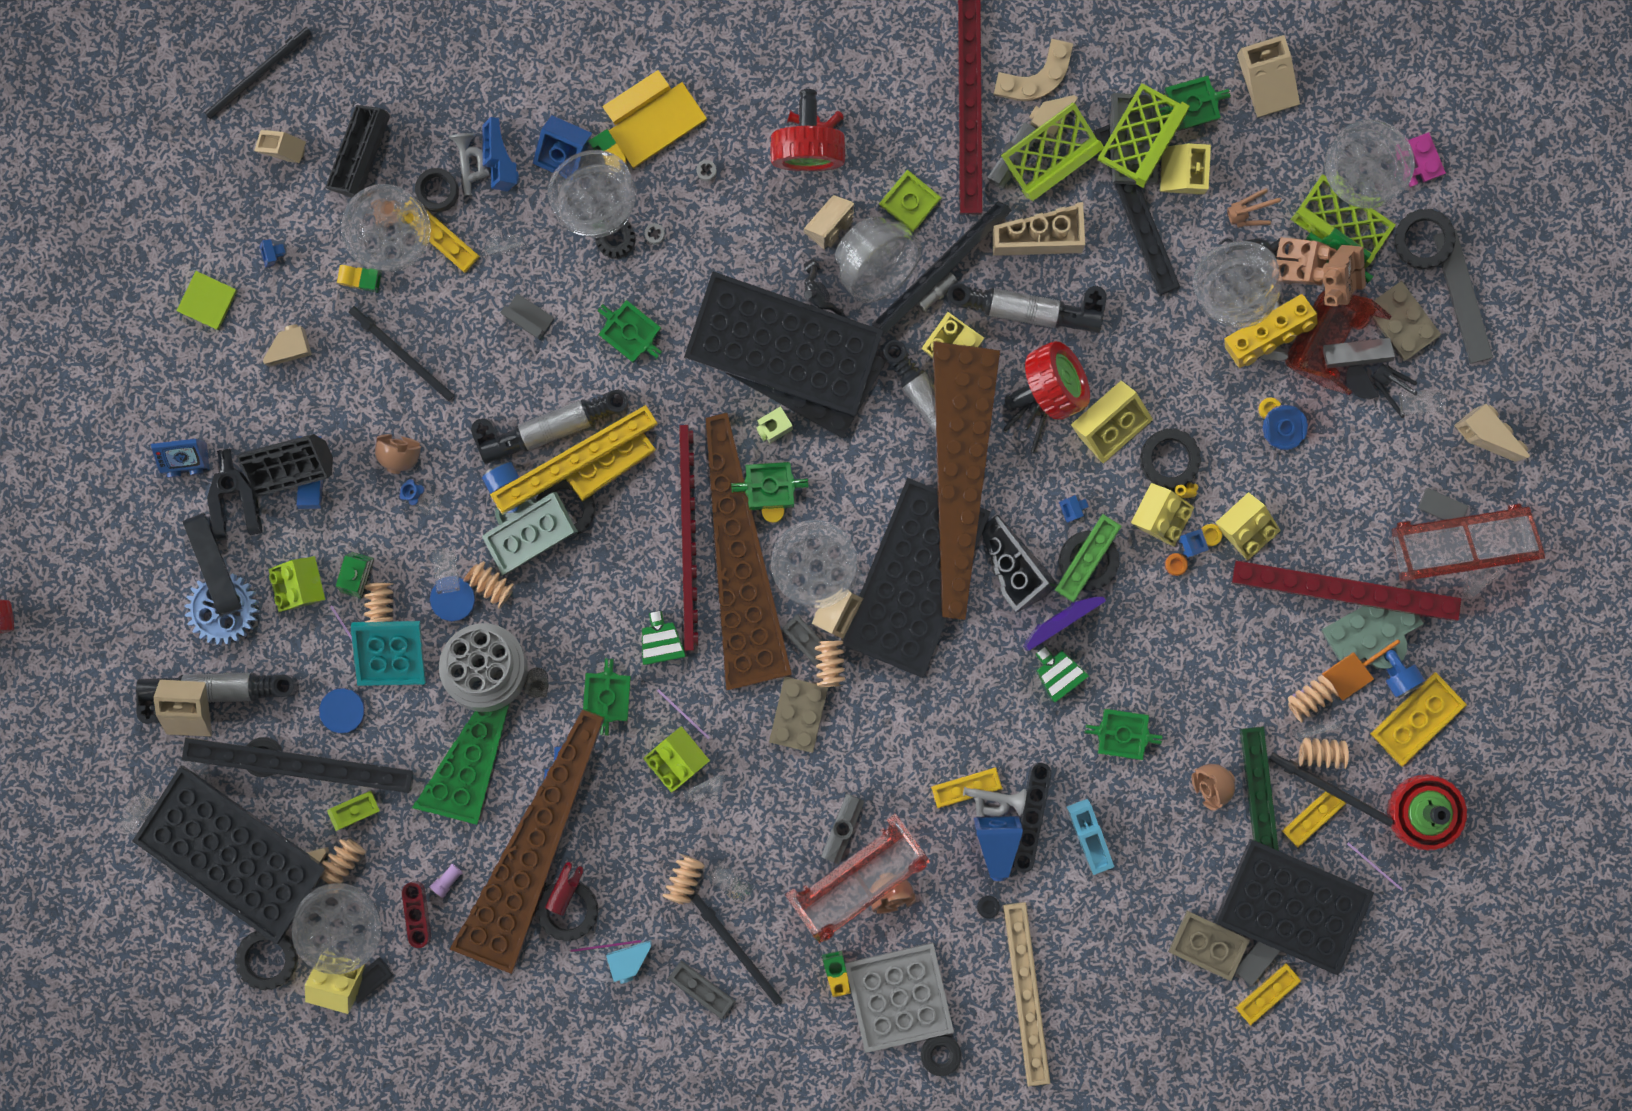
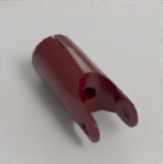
[545,862,583,916]

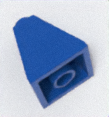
[974,816,1023,881]

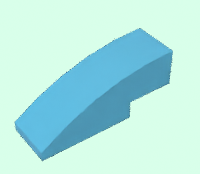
[1067,799,1114,875]

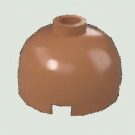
[375,434,421,474]
[1191,764,1235,810]
[870,873,917,914]

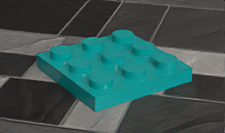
[351,621,426,686]

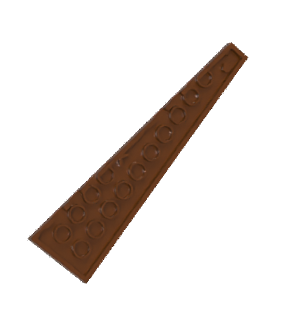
[932,341,1000,620]
[706,413,792,691]
[449,709,605,974]

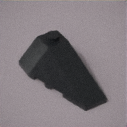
[982,514,1058,612]

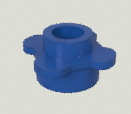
[399,479,425,505]

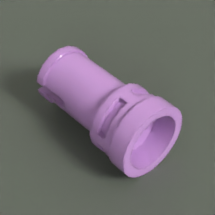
[429,864,463,898]

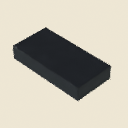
[355,957,394,1003]

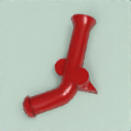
[787,110,844,128]

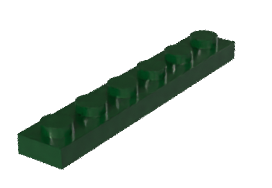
[1240,726,1279,851]

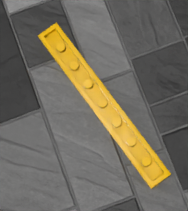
[490,405,658,515]

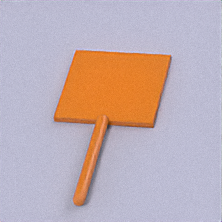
[1322,640,1400,701]

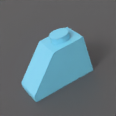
[606,940,652,984]

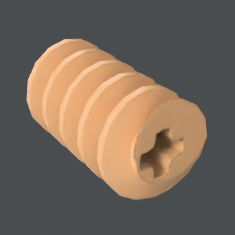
[463,561,514,609]
[364,583,393,622]
[815,641,845,687]
[1288,675,1339,723]
[1299,738,1349,769]
[322,838,366,889]
[662,854,705,905]

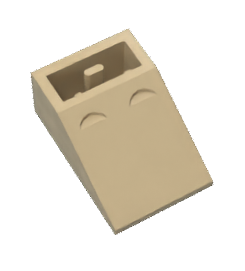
[1237,35,1300,118]
[804,195,855,249]
[1454,404,1530,462]
[154,680,212,737]

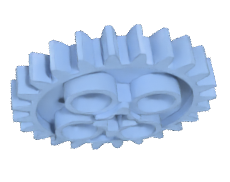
[184,573,260,645]

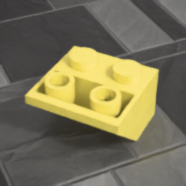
[1160,143,1211,195]
[921,312,984,359]
[1131,483,1194,547]
[1215,492,1280,561]
[305,951,365,1014]

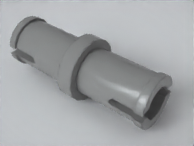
[917,272,958,312]

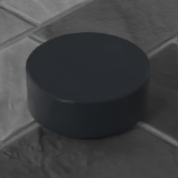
[977,895,1000,919]

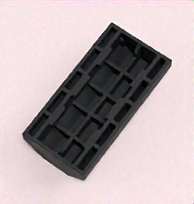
[325,105,390,199]
[236,434,333,497]

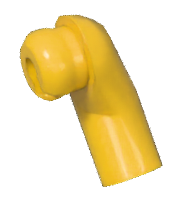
[1175,482,1199,498]

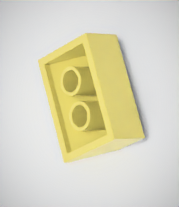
[1071,381,1153,463]

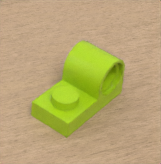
[327,791,380,831]

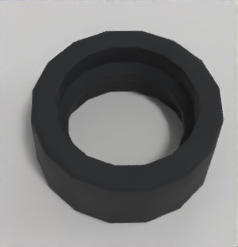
[415,168,459,212]

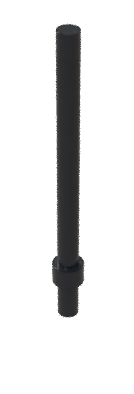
[204,27,312,119]
[349,306,455,401]
[1269,752,1394,827]
[691,894,783,1005]

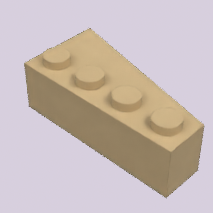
[992,202,1085,256]

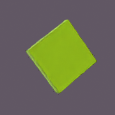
[879,170,942,232]
[176,271,238,330]

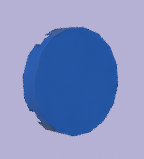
[1263,405,1308,450]
[430,576,475,622]
[319,688,365,733]

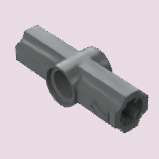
[987,122,1039,189]
[821,793,865,864]

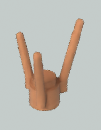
[1227,188,1281,228]

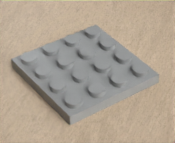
[845,942,954,1053]

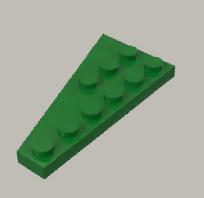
[412,704,510,825]

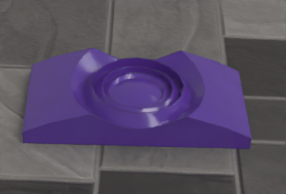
[1023,597,1106,651]

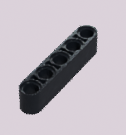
[182,512,242,617]
[1013,762,1051,873]

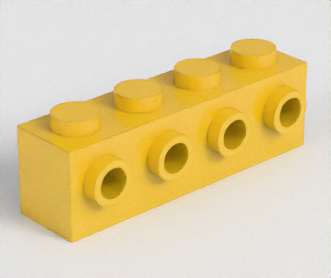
[1224,294,1317,369]

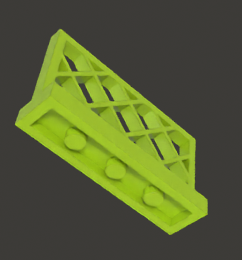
[1097,83,1190,188]
[1001,102,1104,201]
[1290,174,1396,269]

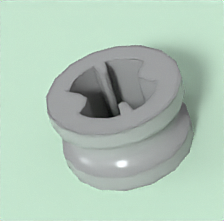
[696,160,717,182]
[645,223,665,245]

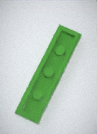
[1054,514,1122,602]

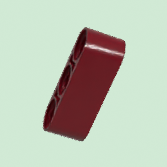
[402,881,431,948]

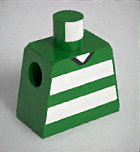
[336,552,374,599]
[642,611,686,665]
[1035,646,1089,703]

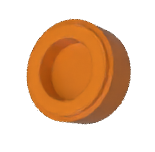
[1165,553,1188,576]

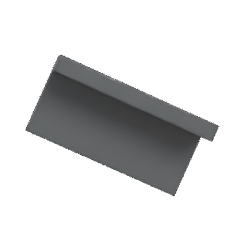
[500,293,554,340]

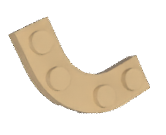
[994,39,1073,101]

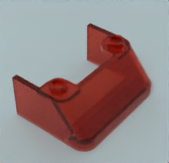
[1285,290,1392,395]

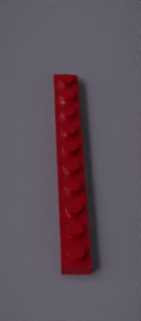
[958,0,982,215]
[679,425,699,651]
[1231,561,1462,622]

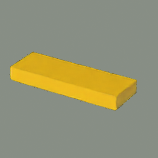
[602,70,671,126]
[931,767,1002,808]
[1281,791,1346,848]
[1235,963,1301,1026]

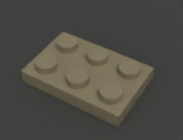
[1364,281,1441,361]
[769,677,828,753]
[1168,911,1250,981]

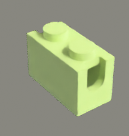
[756,406,793,444]

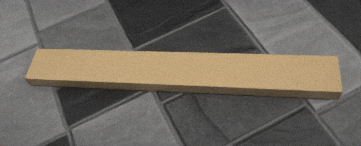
[1003,902,1050,1087]

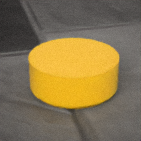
[1258,397,1281,419]
[762,508,784,523]
[1201,524,1222,546]

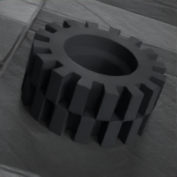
[594,216,636,259]

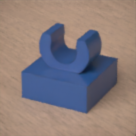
[259,239,285,268]
[1059,495,1089,523]
[1179,529,1209,557]

